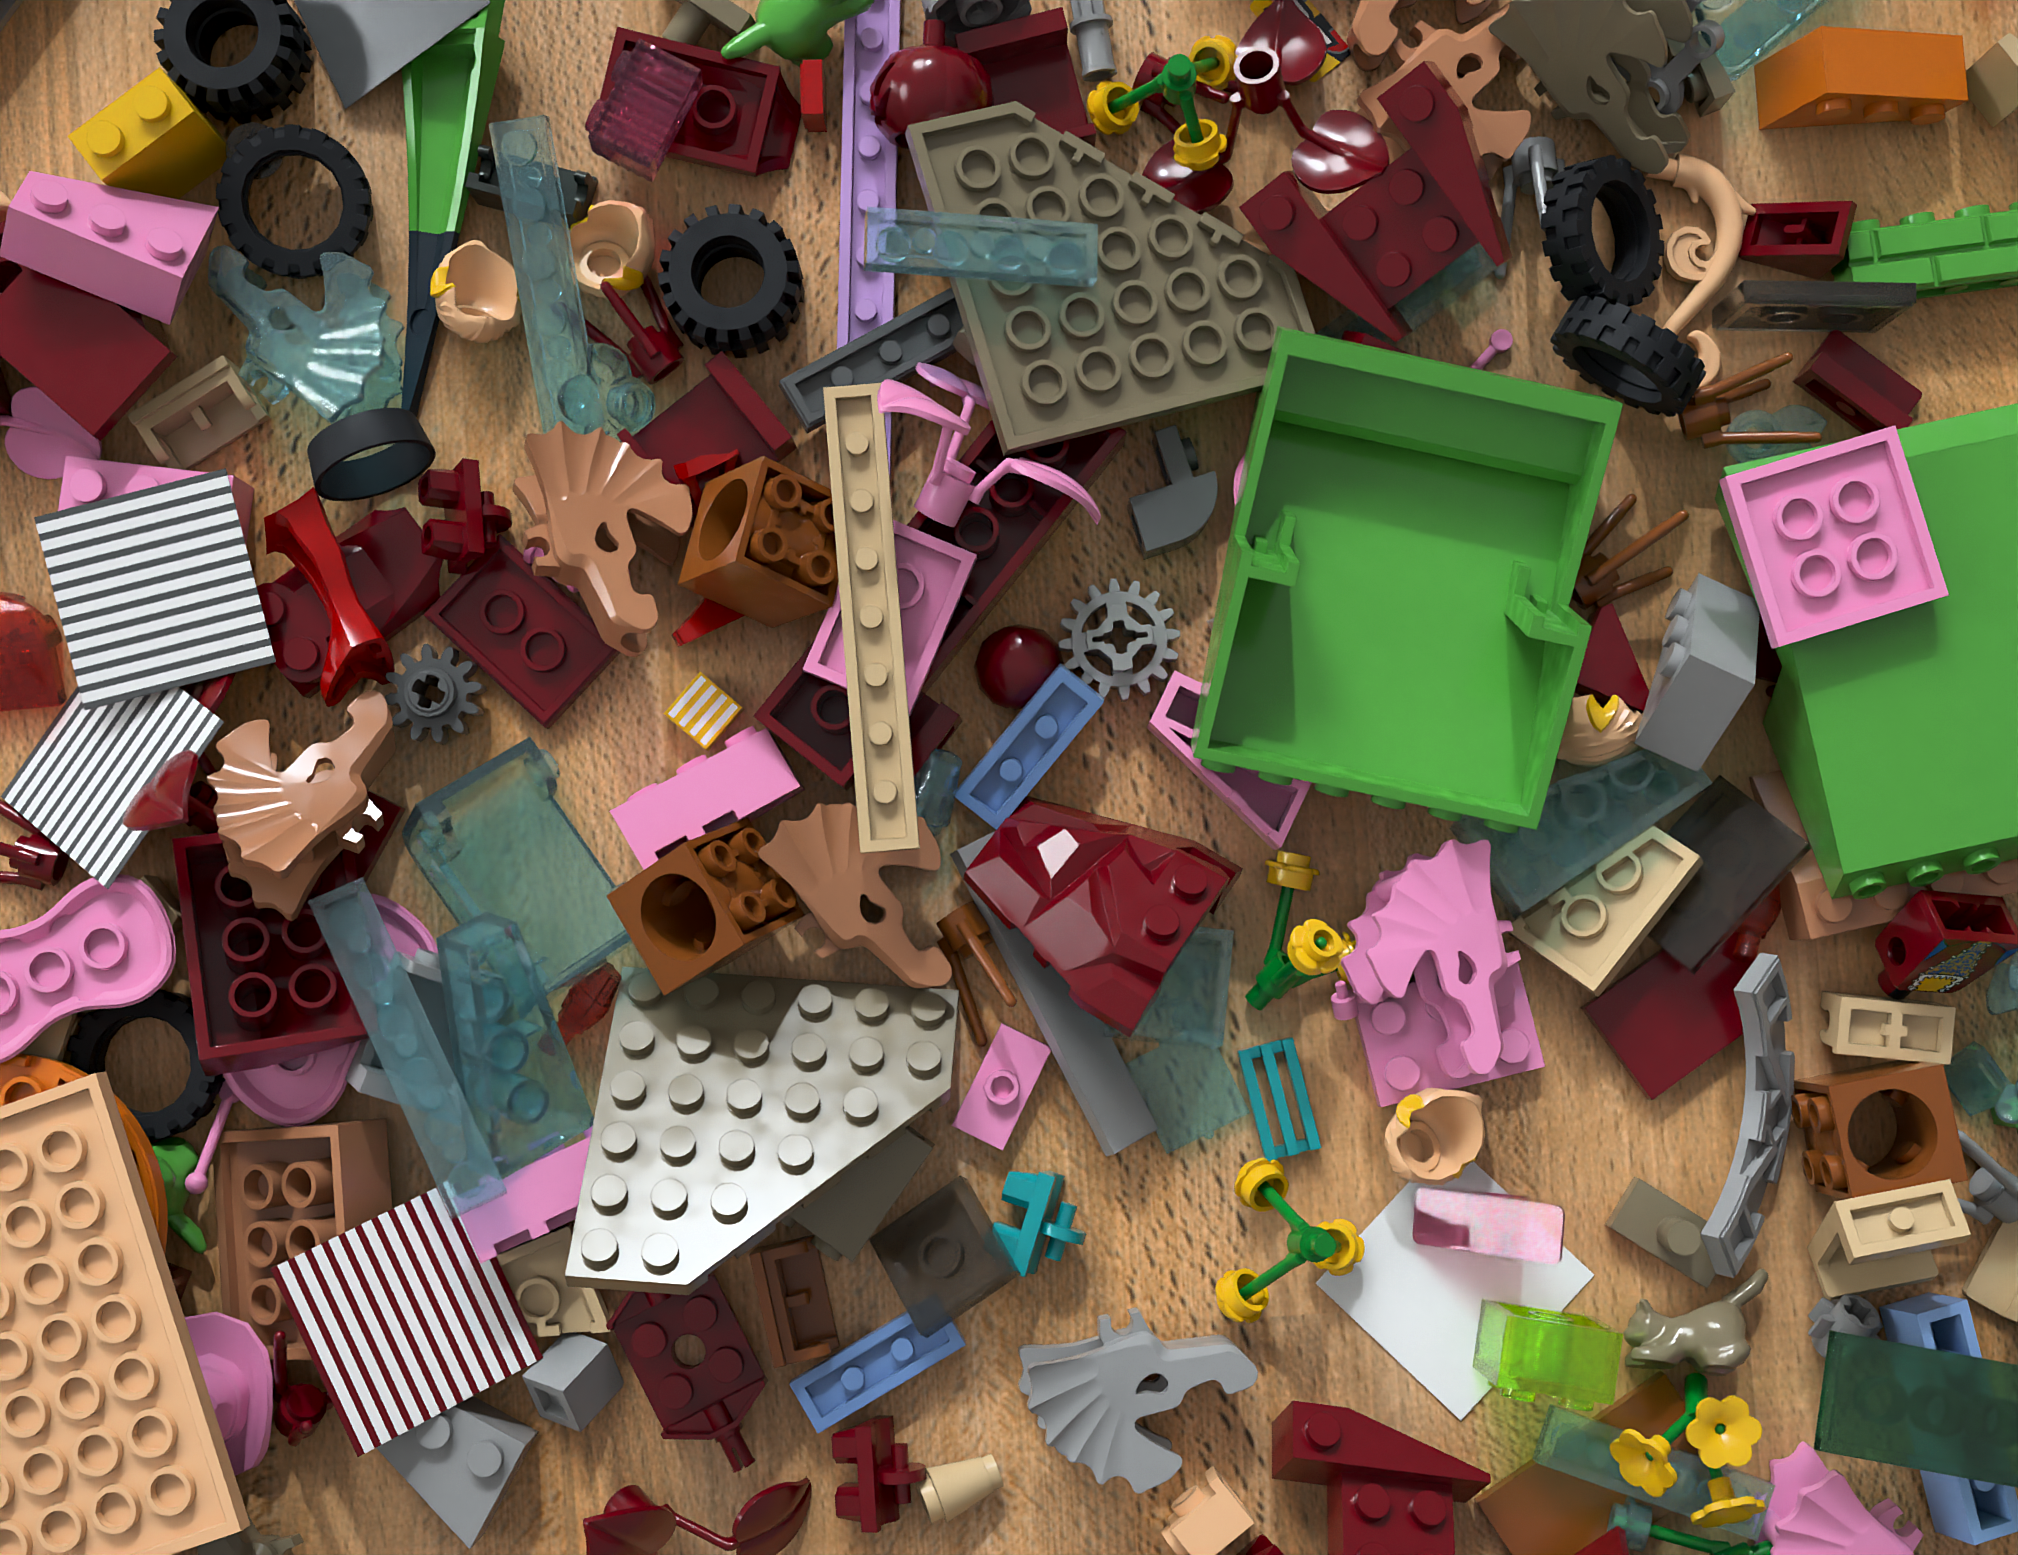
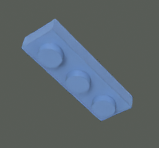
[954,663,1104,830]
[789,1292,966,1434]

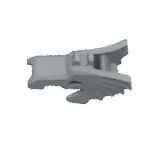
[1018,1307,1258,1494]

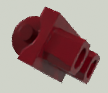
[418,458,512,575]
[831,1415,927,1533]

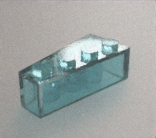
[1450,749,1713,920]
[436,912,594,1181]

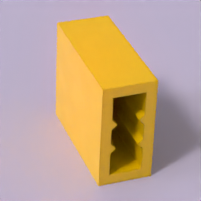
[68,67,235,199]

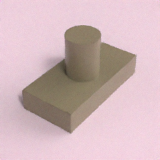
[662,0,756,46]
[1605,1177,1716,1288]

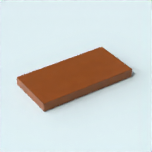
[1474,1371,1731,1555]

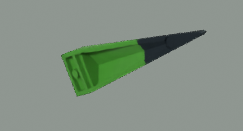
[401,0,505,417]

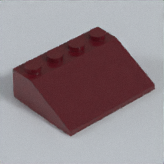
[172,833,380,1077]

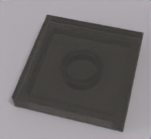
[869,1175,1021,1338]

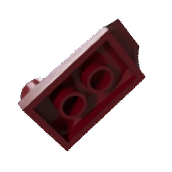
[591,27,802,177]
[257,507,444,698]

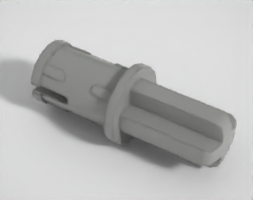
[1069,0,1117,82]

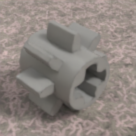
[1808,1294,1884,1367]

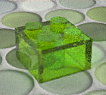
[1472,1299,1623,1411]

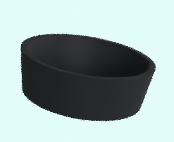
[307,408,436,501]

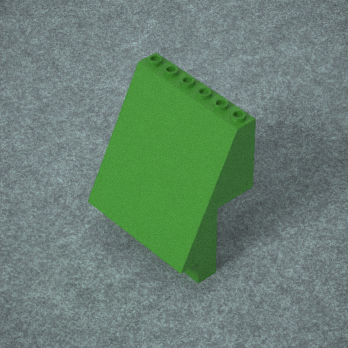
[1191,326,1623,833]
[1715,403,2018,899]

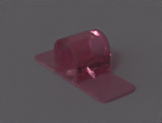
[1412,1187,1565,1264]

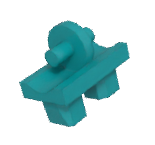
[985,1171,1086,1277]

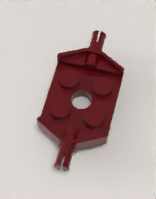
[606,1271,768,1473]

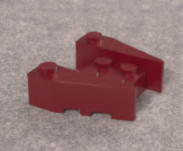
[1239,61,1513,342]
[1272,1401,1491,1555]

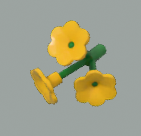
[1609,1373,1766,1528]

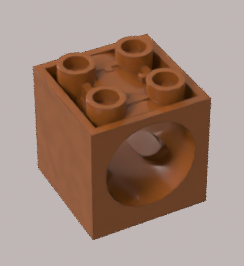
[677,456,839,628]
[606,817,805,996]
[1791,1060,1968,1200]

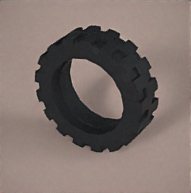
[216,124,373,279]
[1541,155,1664,307]
[1550,296,1706,417]
[66,989,225,1140]

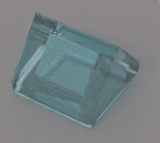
[1944,1041,2018,1116]

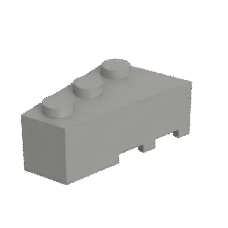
[1634,573,1760,772]
[376,1396,539,1549]

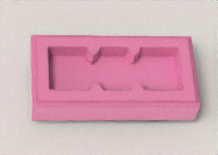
[952,1023,1051,1151]

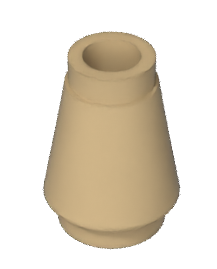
[915,1454,1004,1524]

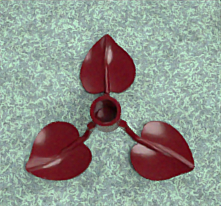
[1142,0,1390,215]
[122,672,236,834]
[583,1476,812,1555]

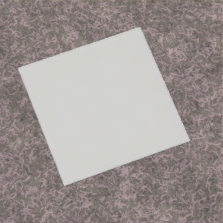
[1316,1162,1594,1421]

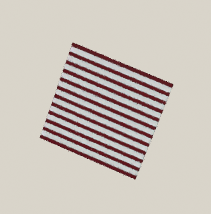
[270,1177,543,1457]

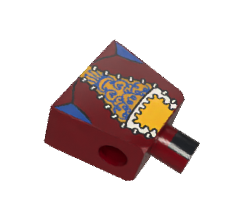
[1875,890,2018,1000]

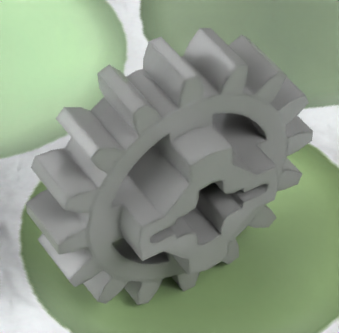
[1058,578,1180,702]

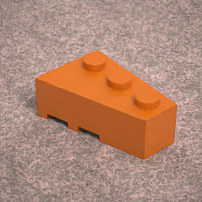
[1754,26,1968,130]

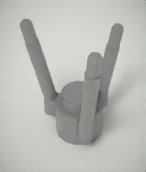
[1495,136,1565,279]
[1958,1129,2018,1225]

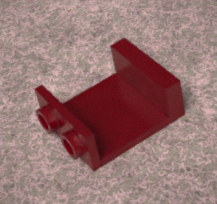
[955,7,1096,147]
[616,351,797,529]

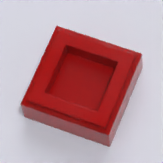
[800,59,827,132]

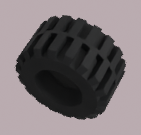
[154,0,312,124]
[658,204,805,358]

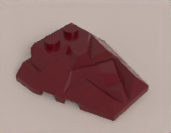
[963,796,1243,1038]

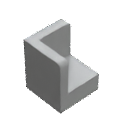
[522,1332,624,1432]

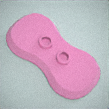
[0,874,176,1063]
[223,894,439,1127]

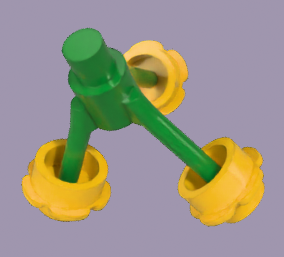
[1087,35,1238,171]
[1245,850,1356,1011]
[1215,1158,1365,1324]

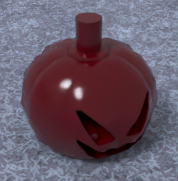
[869,19,994,150]

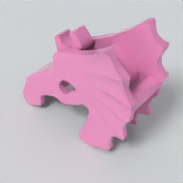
[1340,839,1521,1079]
[1749,1441,1924,1555]

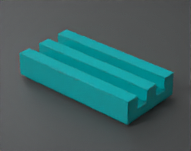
[1237,1037,1321,1161]

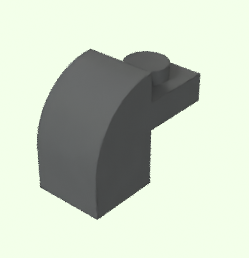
[1127,425,1218,560]

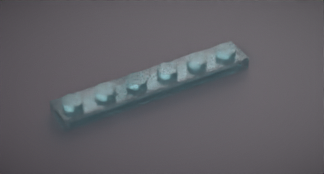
[489,115,603,435]
[308,877,507,1219]

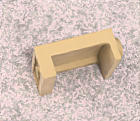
[1807,1179,1971,1300]

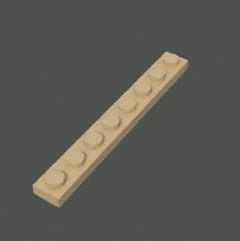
[823,383,920,854]

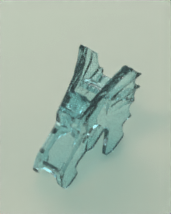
[208,245,404,424]

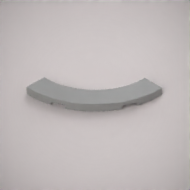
[1700,953,1795,1278]

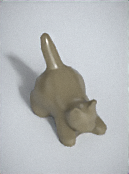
[1623,1269,1768,1376]

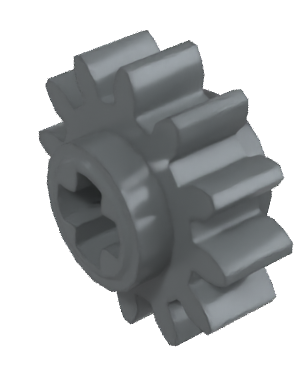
[384,644,487,745]

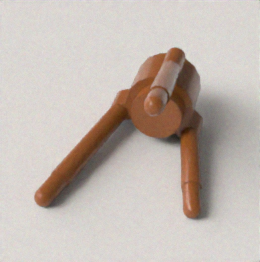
[1677,352,1822,449]
[1571,494,1689,610]
[936,901,1017,1047]

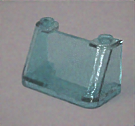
[402,737,633,1015]

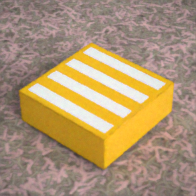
[664,672,744,751]

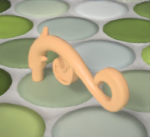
[1644,153,1756,389]

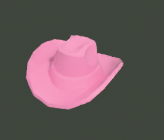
[185,1312,273,1476]

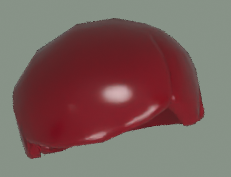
[974,624,1064,710]

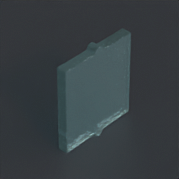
[1125,1024,1250,1154]

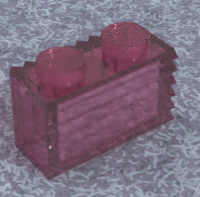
[585,39,703,182]

